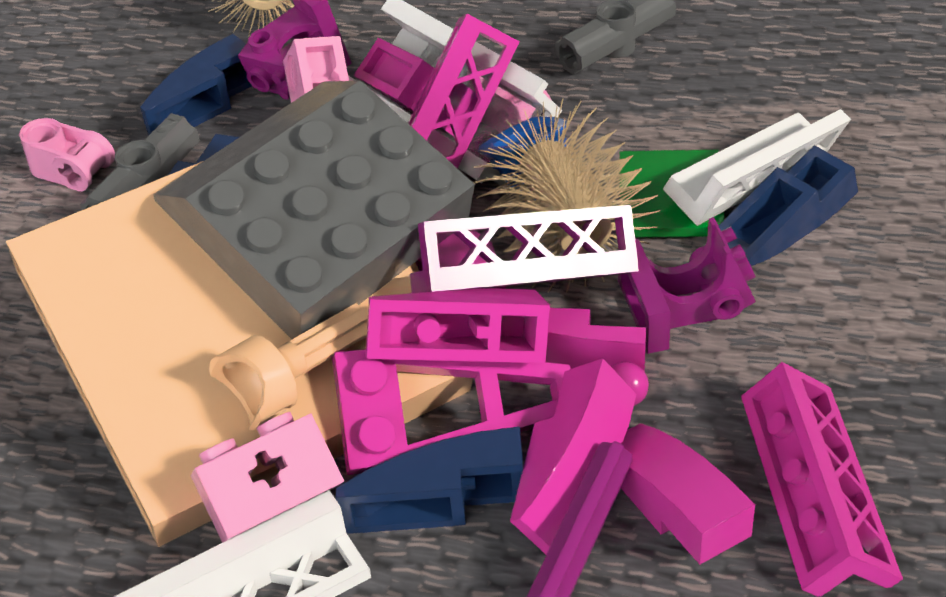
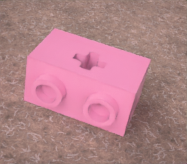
[191,412,344,543]

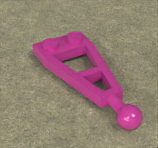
[332,349,649,475]

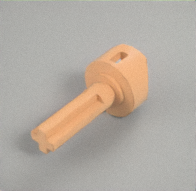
[209,303,368,430]

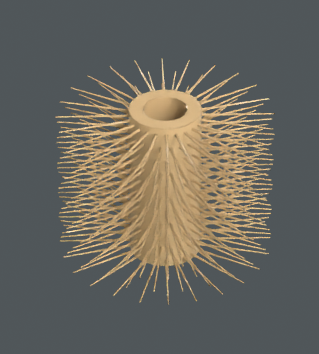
[473,99,660,293]

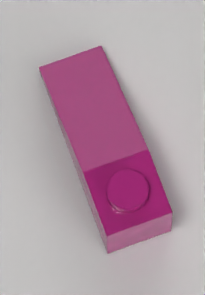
[366,288,550,363]

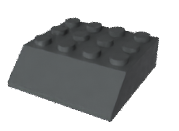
[154,80,475,339]

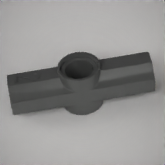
[555,0,676,75]
[80,113,200,210]

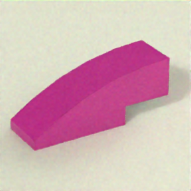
[354,38,478,137]
[510,358,637,554]
[621,423,755,565]

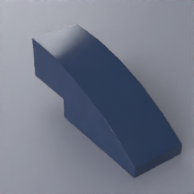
[140,34,252,136]
[719,145,858,267]
[336,426,523,534]

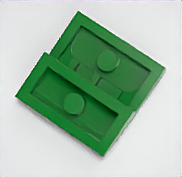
[619,150,724,237]

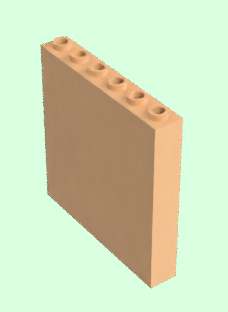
[6,161,473,547]

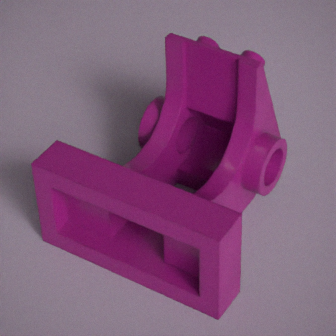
[238,0,352,100]
[618,217,756,354]

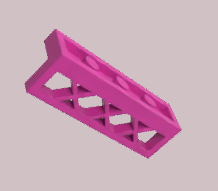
[408,14,520,169]
[741,362,903,597]

